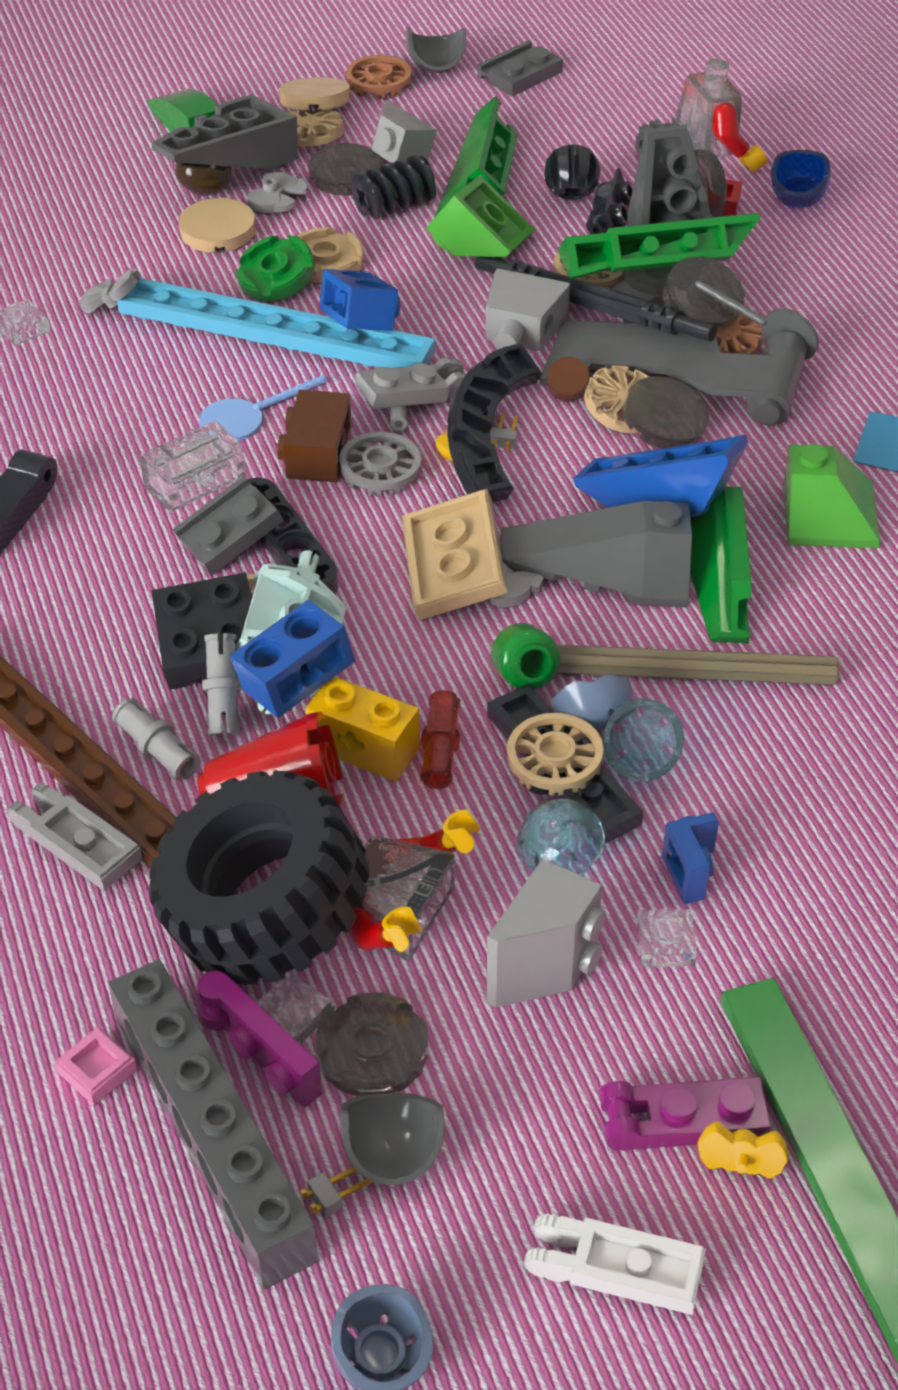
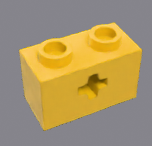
[306,677,420,782]

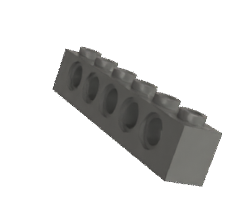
[108,959,319,1290]

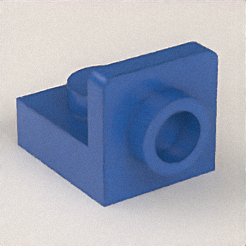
[661,812,719,904]

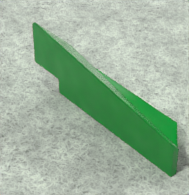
[434,96,517,218]
[558,213,760,279]
[690,486,751,643]

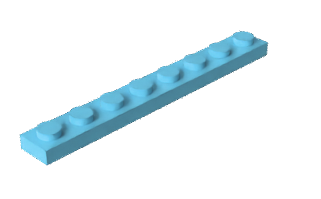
[117,278,435,368]

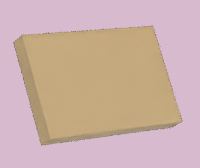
[402,489,508,621]

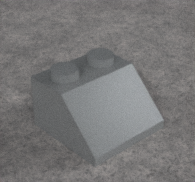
[486,859,606,1007]

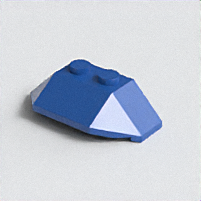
[573,434,748,517]

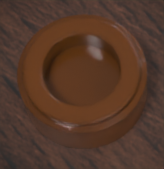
[547,357,590,402]

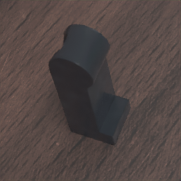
[0,449,57,555]

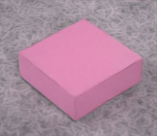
[54,1026,138,1106]

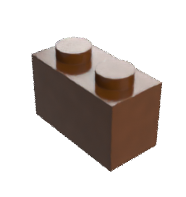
[277,389,352,483]

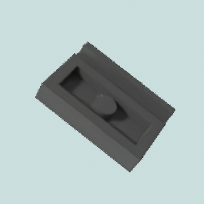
[478,40,563,96]
[172,476,284,576]

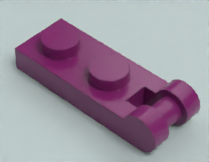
[197,971,322,1108]
[599,1076,771,1150]

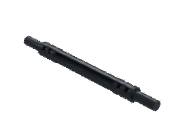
[475,257,717,342]

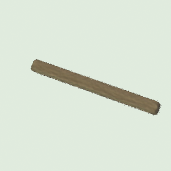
[557,645,840,685]

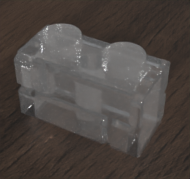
[140,420,246,513]

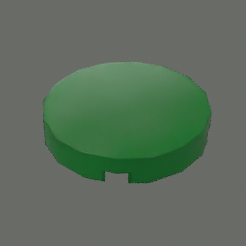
[236,235,315,302]

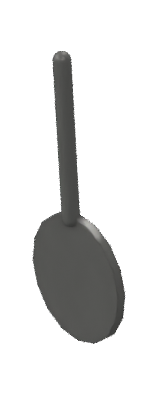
[695,280,819,360]

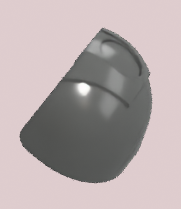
[405,27,466,72]
[340,1093,444,1185]

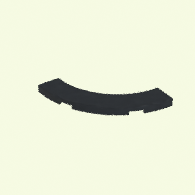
[447,343,543,502]

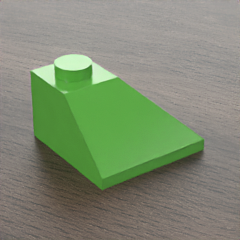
[426,175,535,257]
[783,444,880,548]

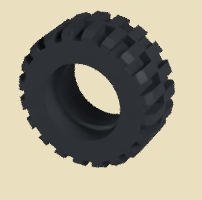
[149,770,370,984]

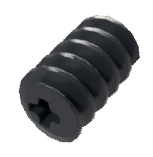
[351,155,436,219]

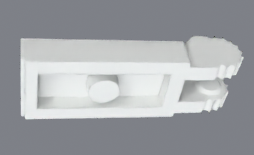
[523,1213,706,1315]

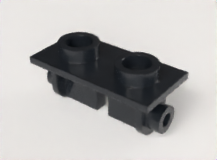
[586,168,633,234]

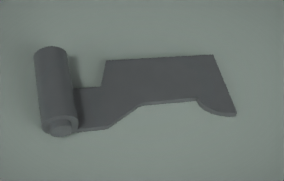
[539,320,807,426]

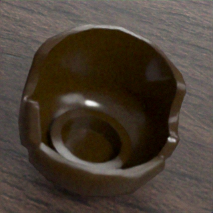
[175,163,232,196]

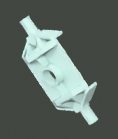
[236,550,346,714]

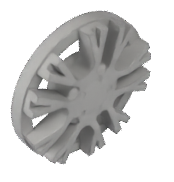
[339,432,421,496]

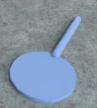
[199,375,327,442]

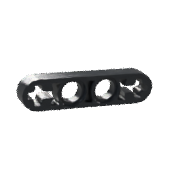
[248,477,338,594]

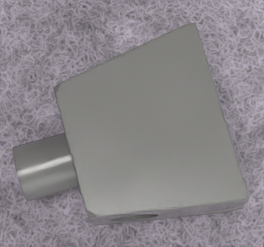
[485,268,570,351]

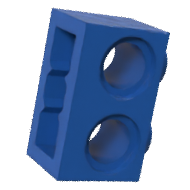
[319,269,400,331]
[230,600,356,718]

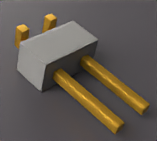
[491,413,518,450]
[301,1166,373,1217]

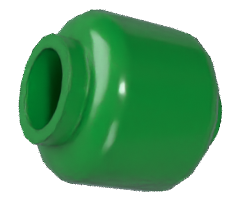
[491,623,560,690]

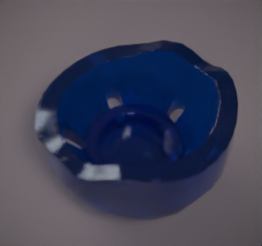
[771,150,831,208]

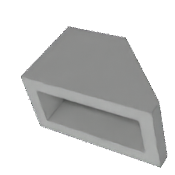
[372,101,437,164]

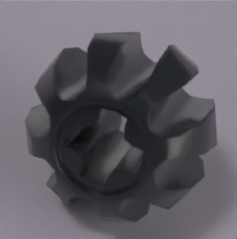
[544,144,601,200]

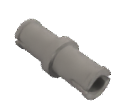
[202,633,242,736]
[112,697,201,781]

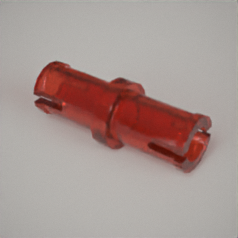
[420,690,461,789]

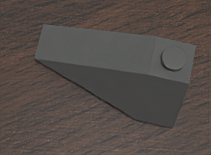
[152,94,298,170]
[627,124,713,272]
[500,501,692,607]

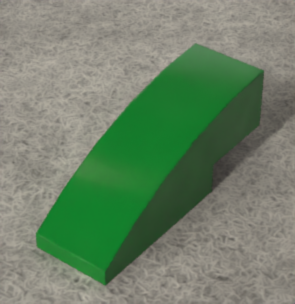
[148,89,218,132]

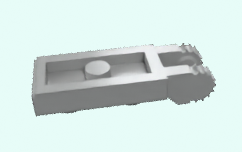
[354,358,468,409]
[6,782,142,891]

